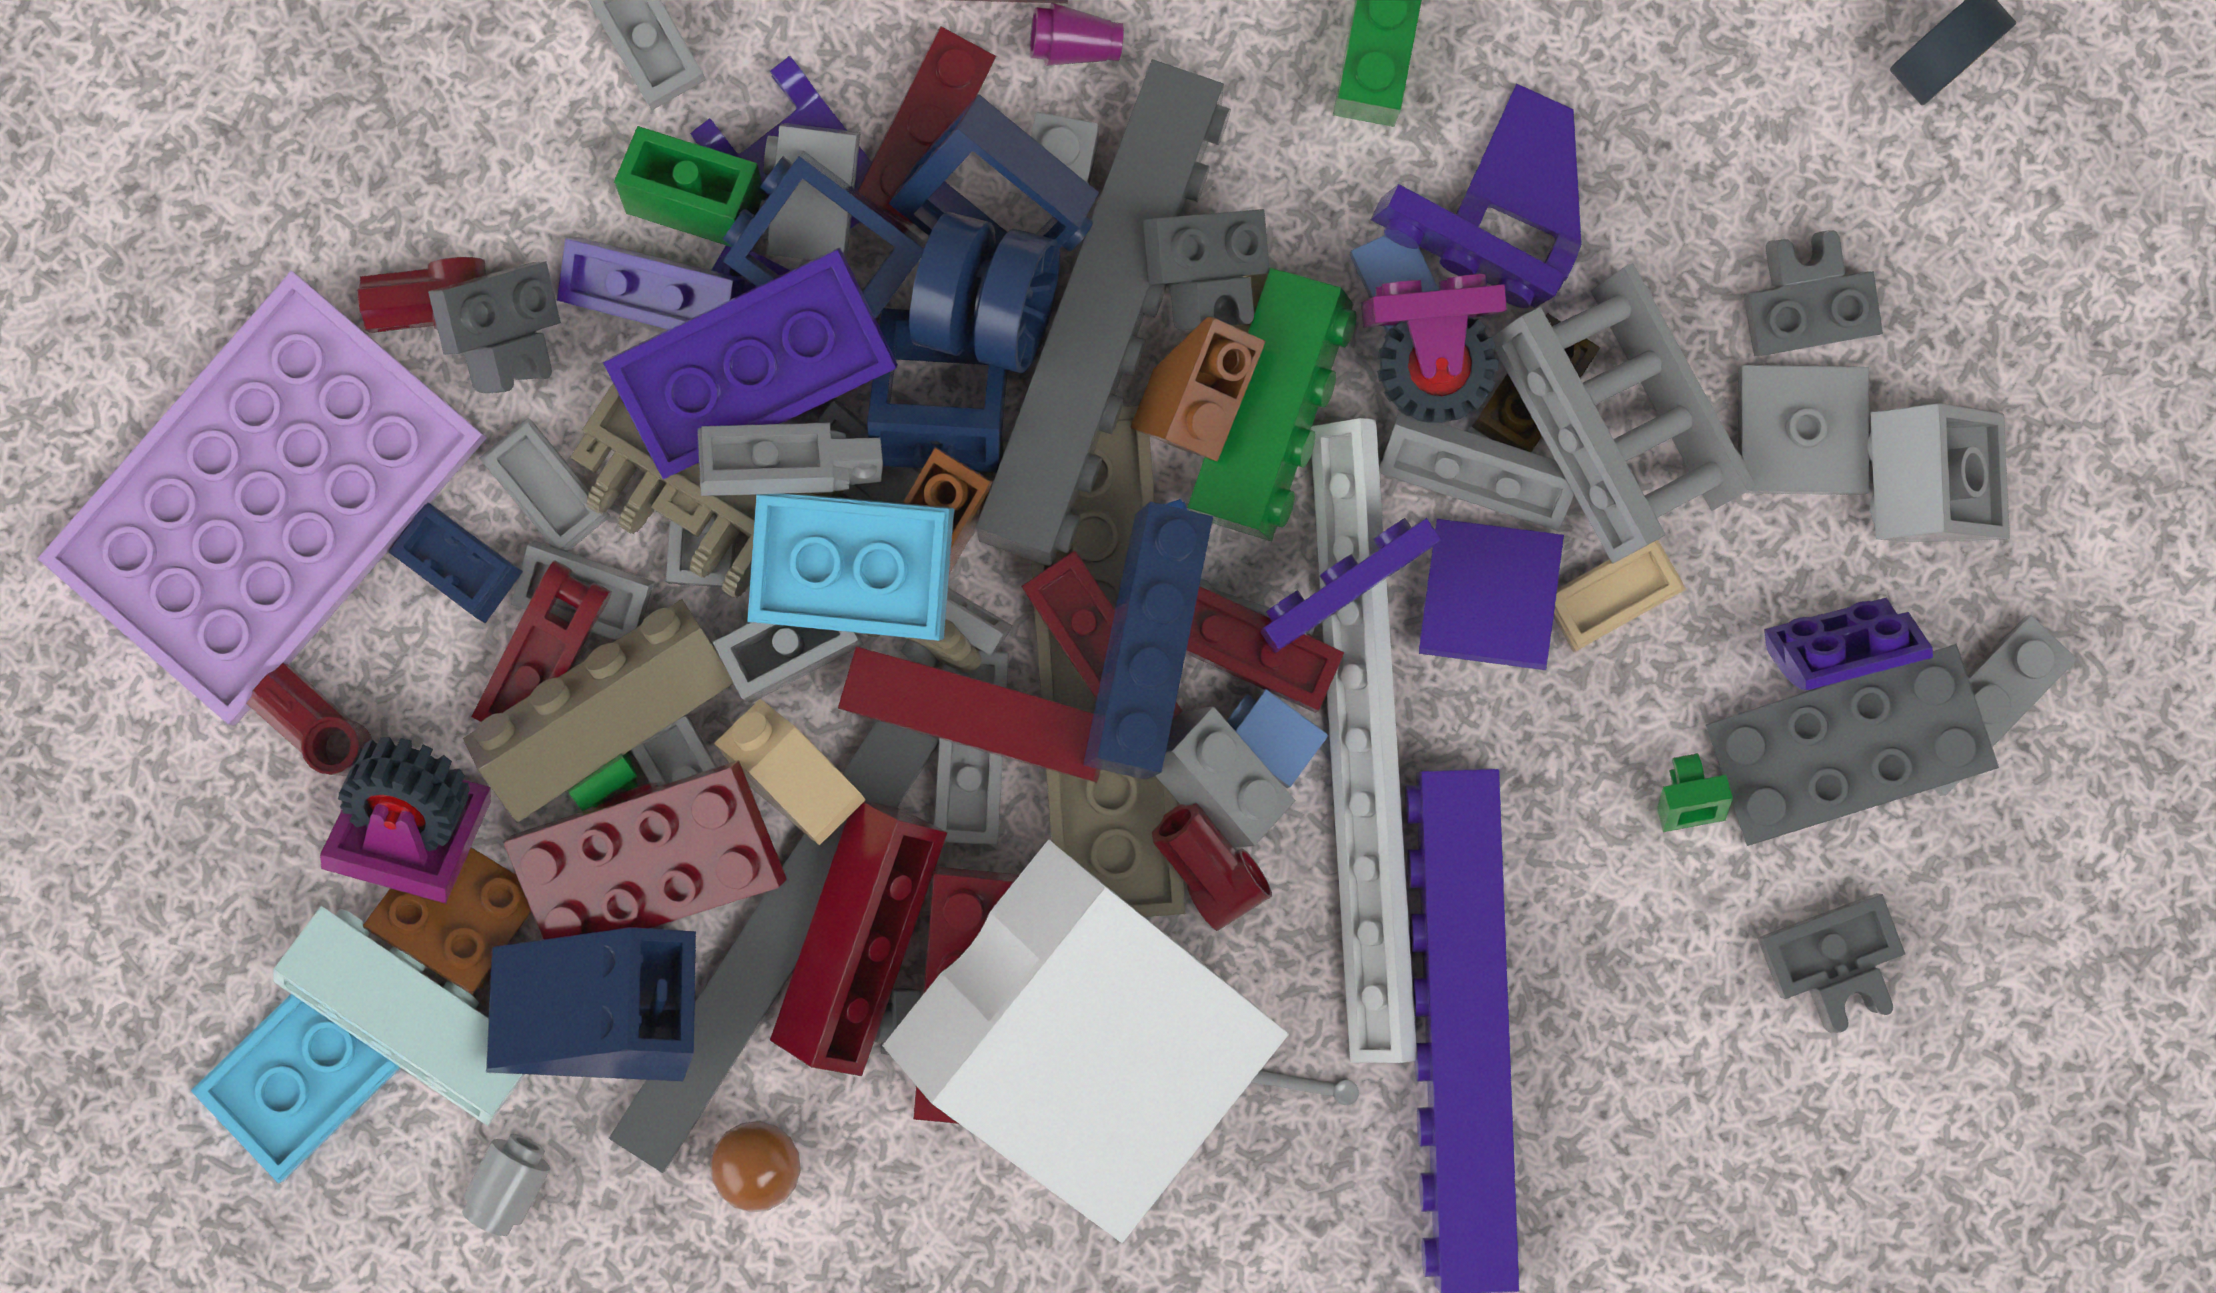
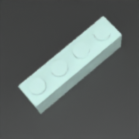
[273,906,525,1126]

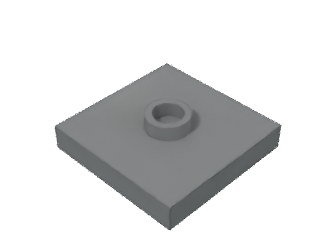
[1738,365,1869,495]

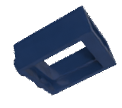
[888,94,1099,252]
[722,151,927,319]
[868,308,1008,473]

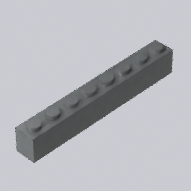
[976,59,1231,567]

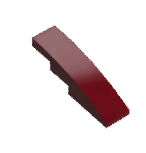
[838,647,1101,783]

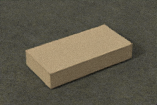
[1554,540,1686,652]

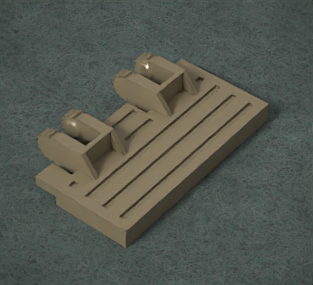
[570,383,844,598]

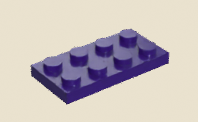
[603,247,898,479]

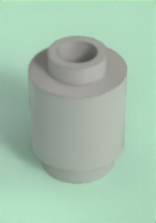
[462,1134,551,1236]

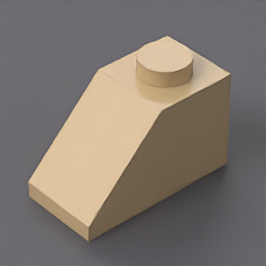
[714,699,866,845]

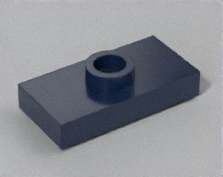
[388,502,523,623]

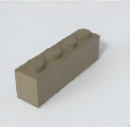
[463,599,734,823]

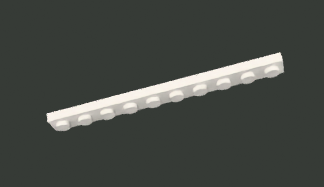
[1311,418,1417,1063]

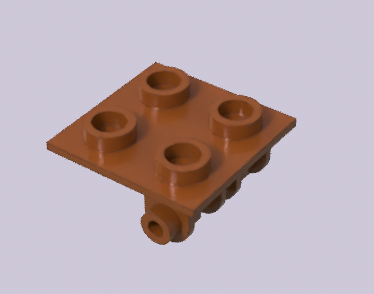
[363,847,532,995]

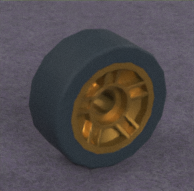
[1890,0,2016,105]

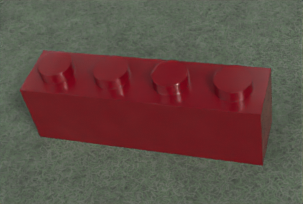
[770,800,948,1076]

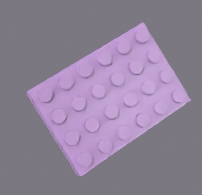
[37,270,487,726]

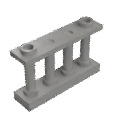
[1492,263,1757,564]

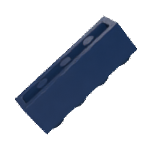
[1083,501,1213,780]

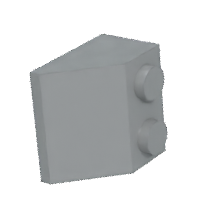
[1867,403,2010,542]

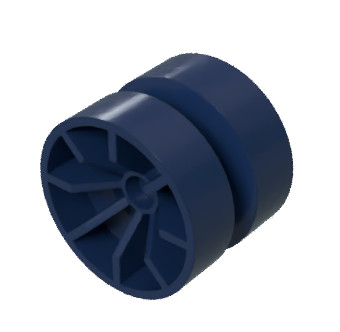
[909,212,1060,373]

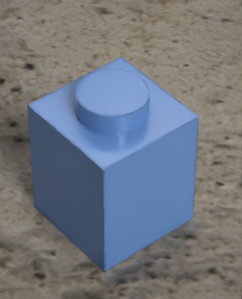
[1227,689,1329,788]

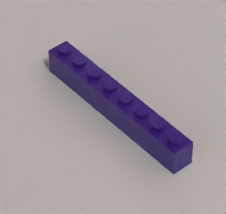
[1405,769,1520,1293]

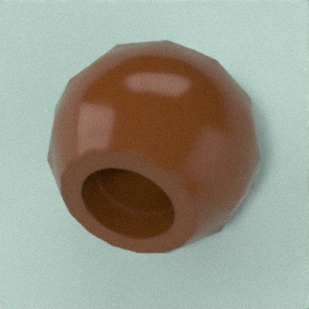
[710,1121,801,1212]

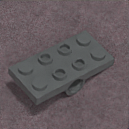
[1706,643,1999,846]

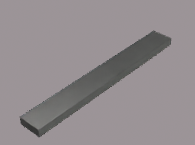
[608,720,939,1173]

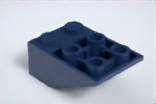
[486,928,696,1082]

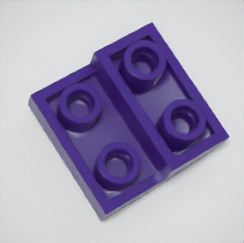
[1419,519,1564,670]
[1764,597,1933,691]

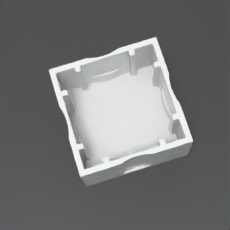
[882,839,1289,1243]

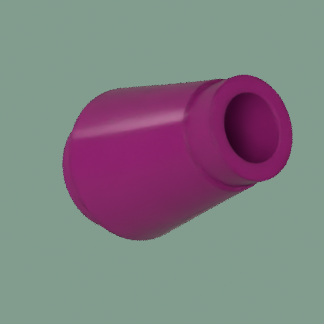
[1030,2,1124,66]

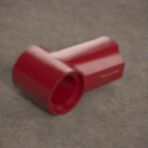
[357,257,486,333]
[246,663,372,777]
[1152,803,1272,931]

